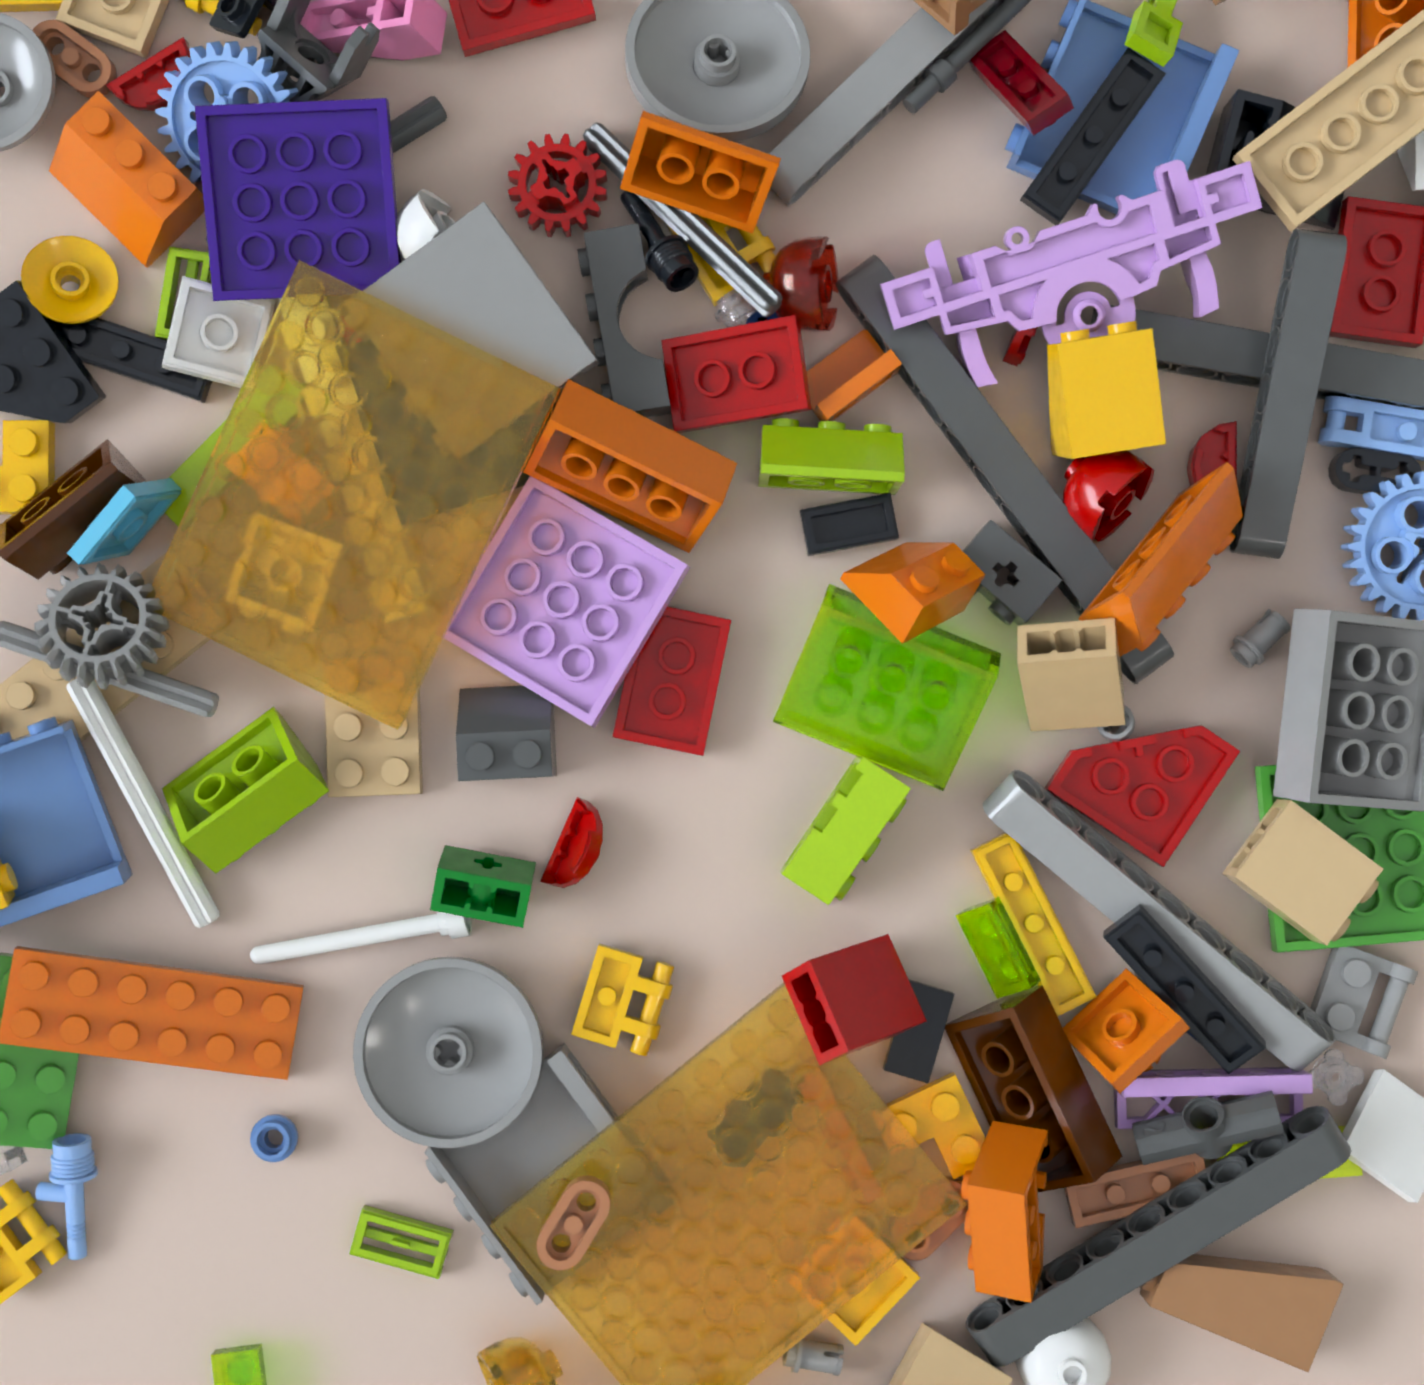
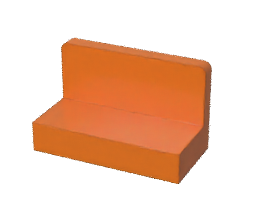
[807,329,902,422]

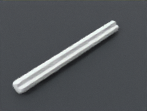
[67,678,220,928]

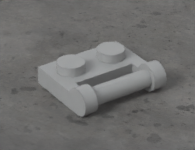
[1310,946,1418,1059]

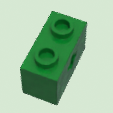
[430,845,536,928]

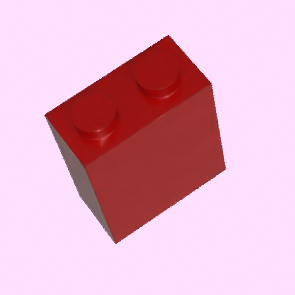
[781,934,927,1065]

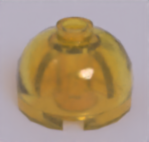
[477,1337,563,1385]

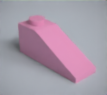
[300,0,447,60]

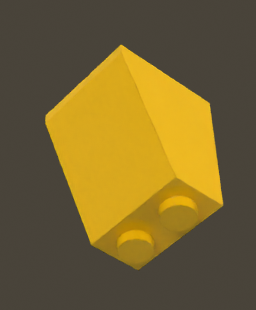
[1047,321,1166,459]

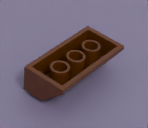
[945,985,1123,1192]

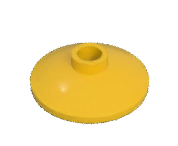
[21,236,118,324]

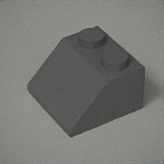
[456,686,557,781]

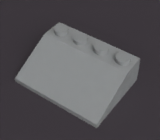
[1273,609,1424,812]

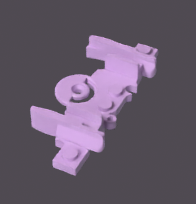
[880,160,1262,387]

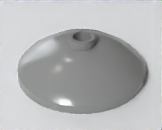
[0,13,56,152]

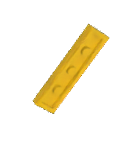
[970,832,1097,1017]

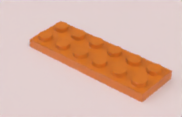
[0,946,304,1080]

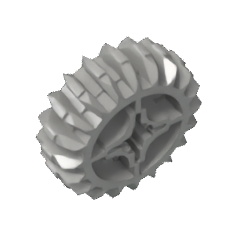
[34,562,169,690]

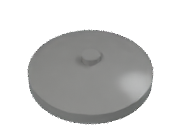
[625,0,810,142]
[353,957,544,1148]

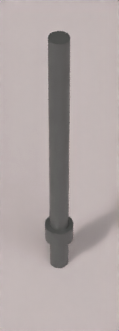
[902,0,1031,114]

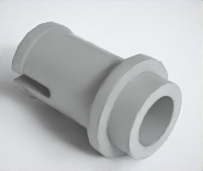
[1230,609,1291,668]
[782,1333,844,1376]

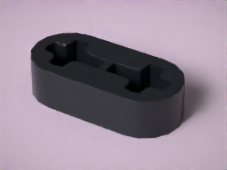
[1328,448,1422,495]

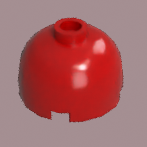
[1063,450,1154,542]

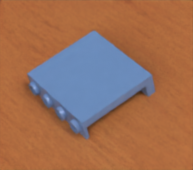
[1005,0,1240,214]
[0,716,133,927]

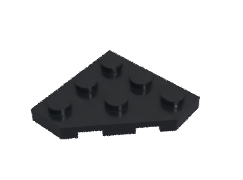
[0,280,107,424]

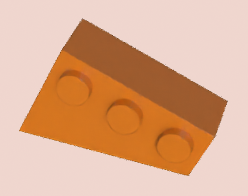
[961,1121,1048,1303]

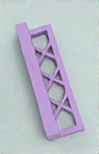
[1114,1067,1313,1129]

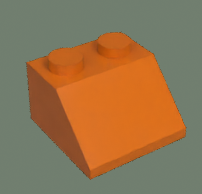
[840,542,986,644]

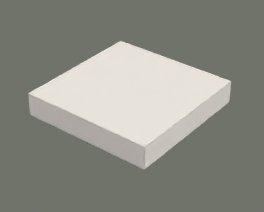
[162,276,275,392]
[1342,1069,1424,1203]

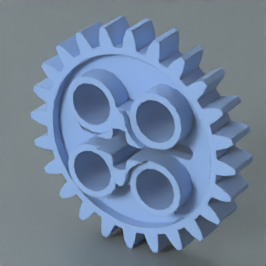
[155,41,299,183]
[1340,471,1424,621]

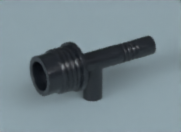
[620,191,699,292]

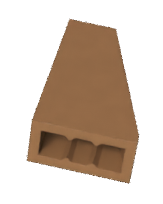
[1140,1254,1344,1373]

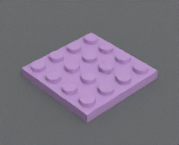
[436,476,690,728]

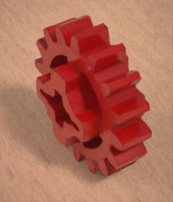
[508,133,608,237]

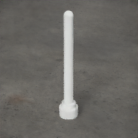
[250,912,472,964]

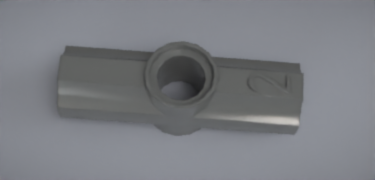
[1132,1090,1285,1165]

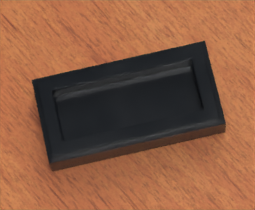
[800,493,899,557]
[882,979,955,1084]

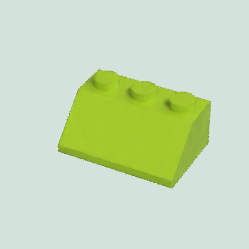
[758,418,905,495]
[162,707,329,874]

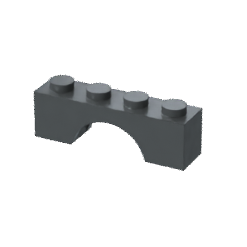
[577,223,671,418]

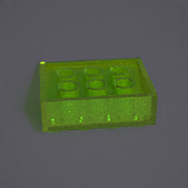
[773,584,1001,791]

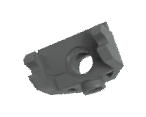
[258,0,380,102]

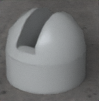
[1097,706,1135,742]

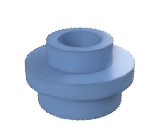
[250,1114,298,1162]

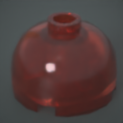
[763,236,838,332]

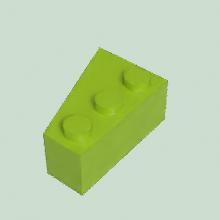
[780,756,911,905]

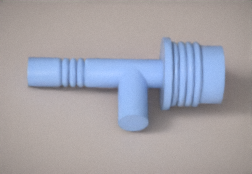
[35,1133,98,1260]

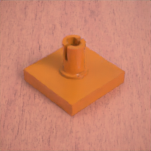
[1063,968,1190,1093]

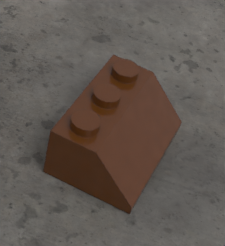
[0,439,146,580]

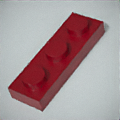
[969,30,1074,136]

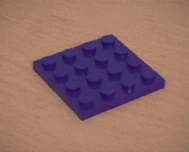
[195,98,401,301]

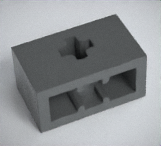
[963,520,1062,626]

